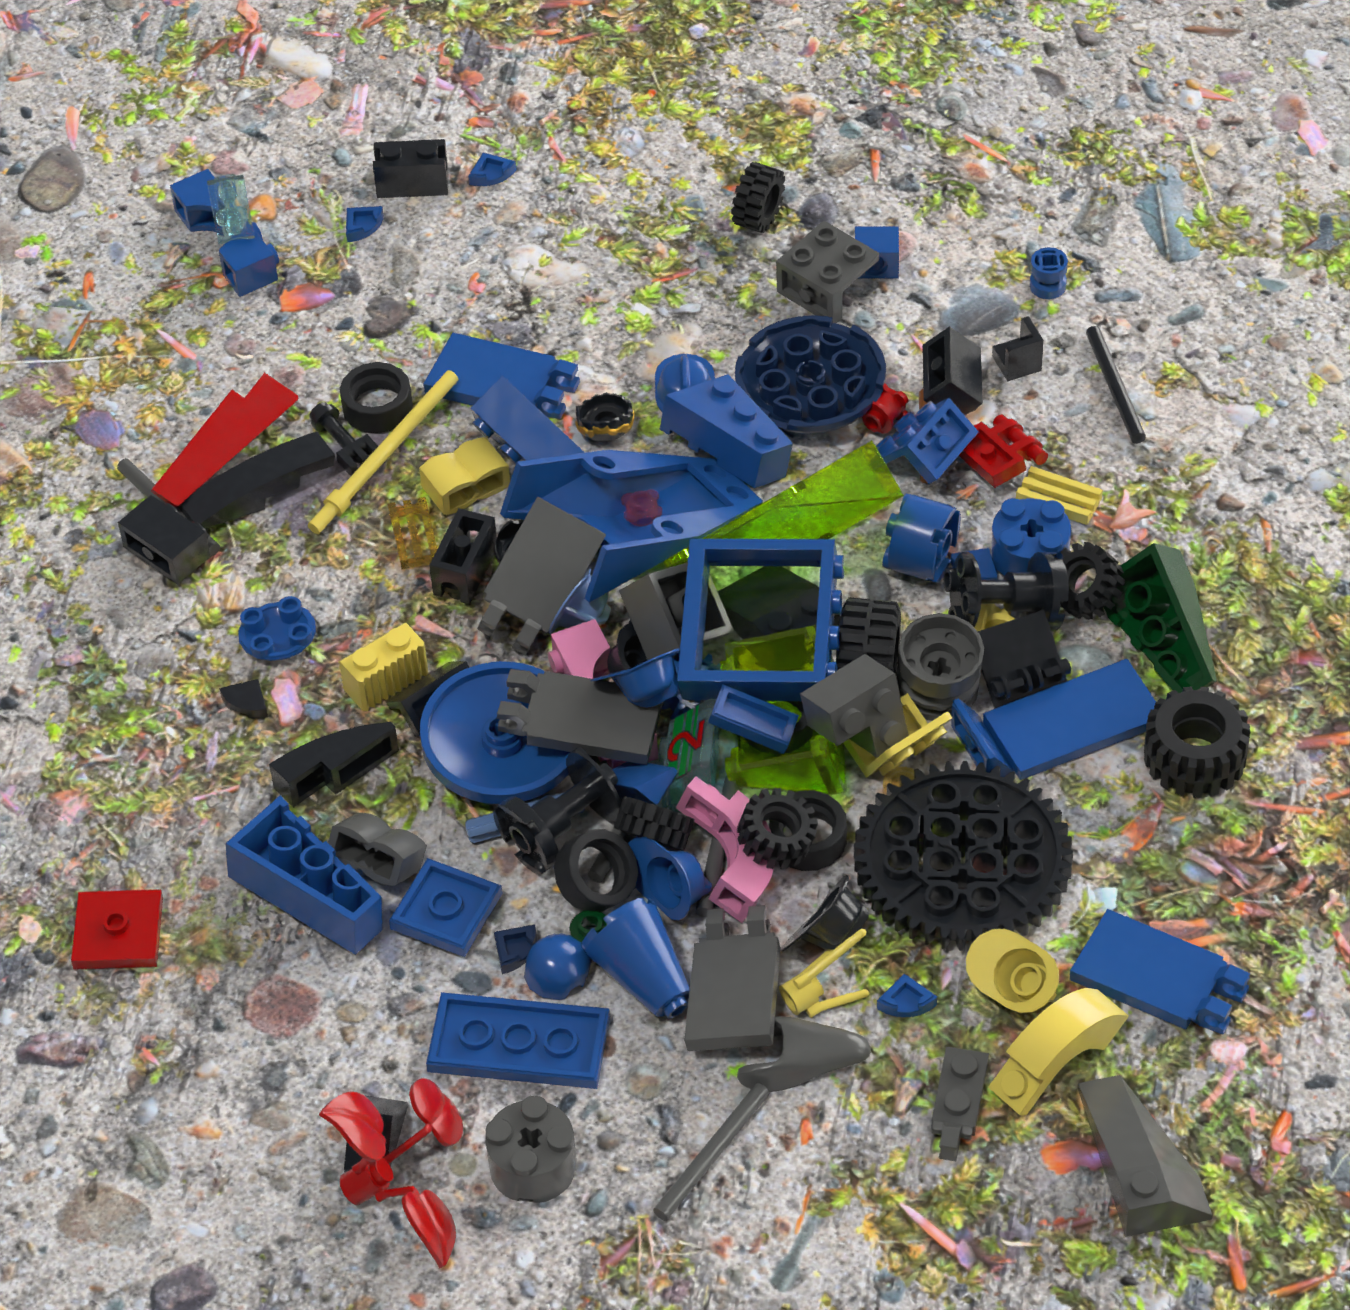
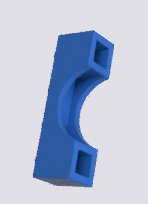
[170,169,279,297]

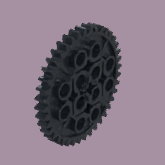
[854,761,1073,951]

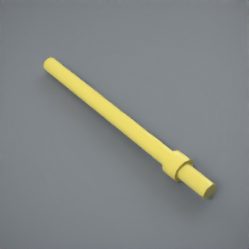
[308,370,459,534]

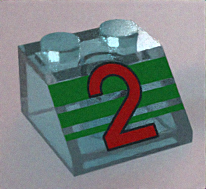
[659,699,720,812]

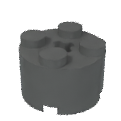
[485,1096,577,1203]

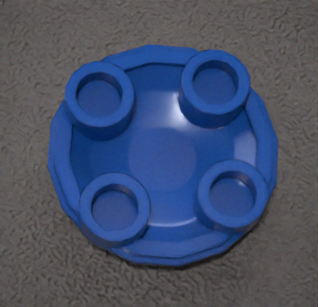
[238,596,316,661]

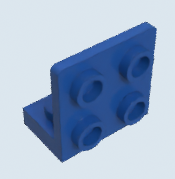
[867,398,978,484]

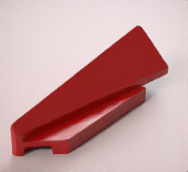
[151,372,299,507]

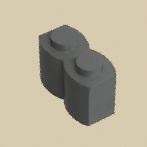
[328,813,427,886]

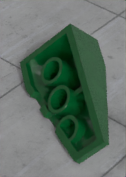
[1104,543,1217,693]

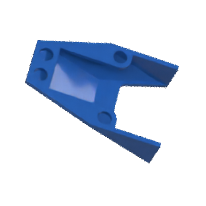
[500,450,763,602]

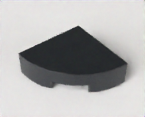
[219,679,268,719]

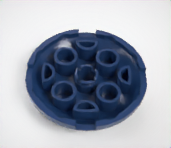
[735,315,886,434]

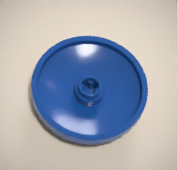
[420,661,570,804]

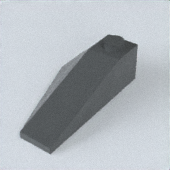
[1077,1075,1212,1237]

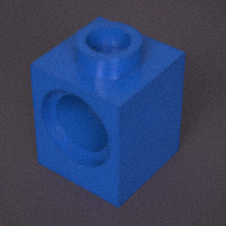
[855,226,899,279]

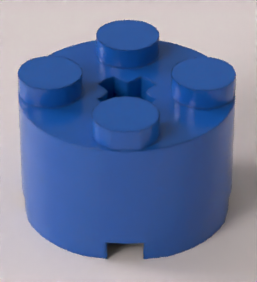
[882,493,961,583]
[991,498,1071,576]

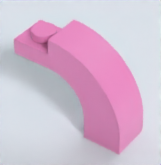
[676,776,774,923]

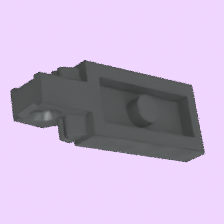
[931,1046,989,1161]

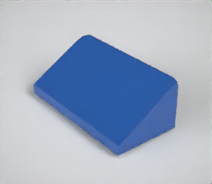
[951,698,1014,777]
[612,762,677,805]

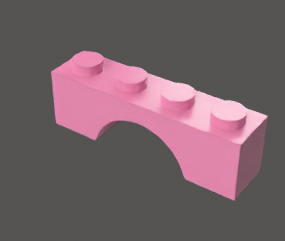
[548,619,658,769]

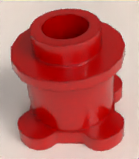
[862,383,909,434]

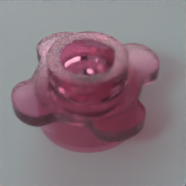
[621,489,662,526]

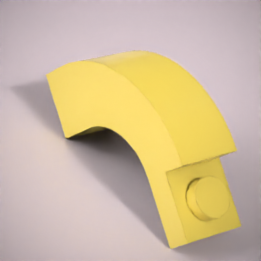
[988,988,1129,1115]

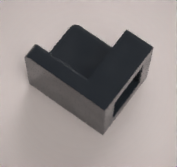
[992,316,1044,382]

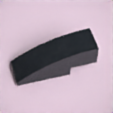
[269,722,399,808]

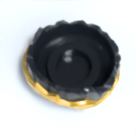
[575,392,635,442]

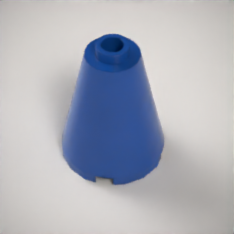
[582,898,690,1019]

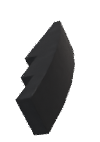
[178,431,335,529]

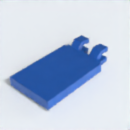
[423,332,580,419]
[1070,909,1250,1035]

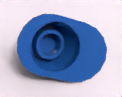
[655,354,715,413]
[590,649,680,708]
[628,837,712,920]

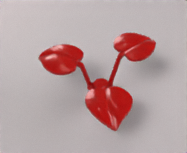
[319,1078,463,1269]

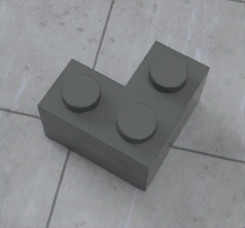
[800,654,909,758]

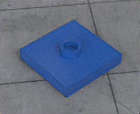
[389,858,503,957]

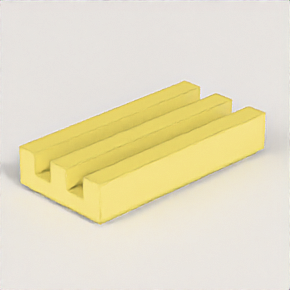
[1016,466,1103,525]

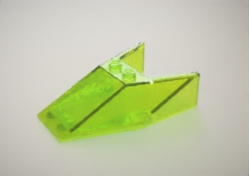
[661,440,904,569]

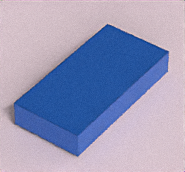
[708,684,799,754]

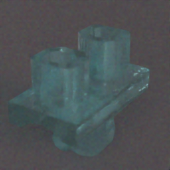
[207,174,255,244]

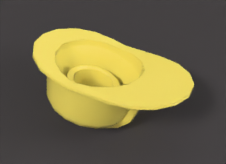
[966,929,1059,1013]

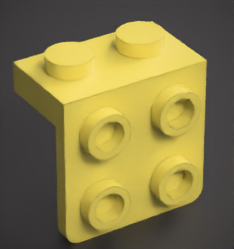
[843,693,952,778]

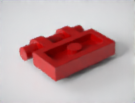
[958,414,1048,488]

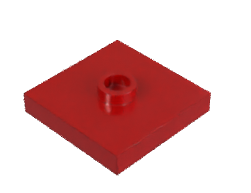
[71,889,163,969]

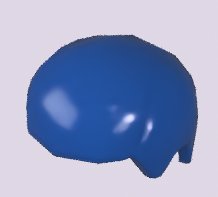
[524,933,591,1000]

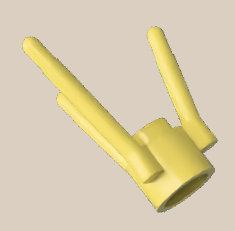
[779,929,869,1018]

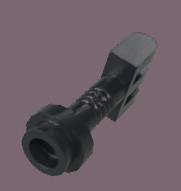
[309,402,378,475]

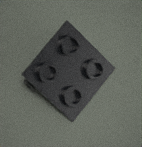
[977,610,1071,709]

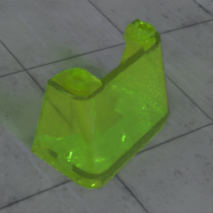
[720,625,847,796]

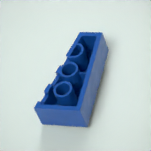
[225,795,383,955]

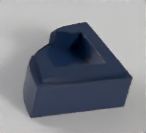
[494,924,537,974]

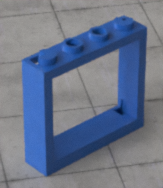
[677,539,844,701]

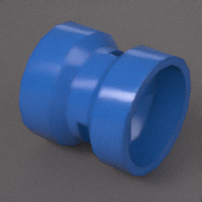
[1029,247,1068,300]

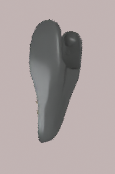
[737,1016,871,1092]

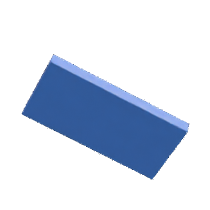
[983,659,1156,780]
[426,992,610,1089]

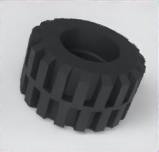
[835,597,901,676]
[1144,686,1250,798]

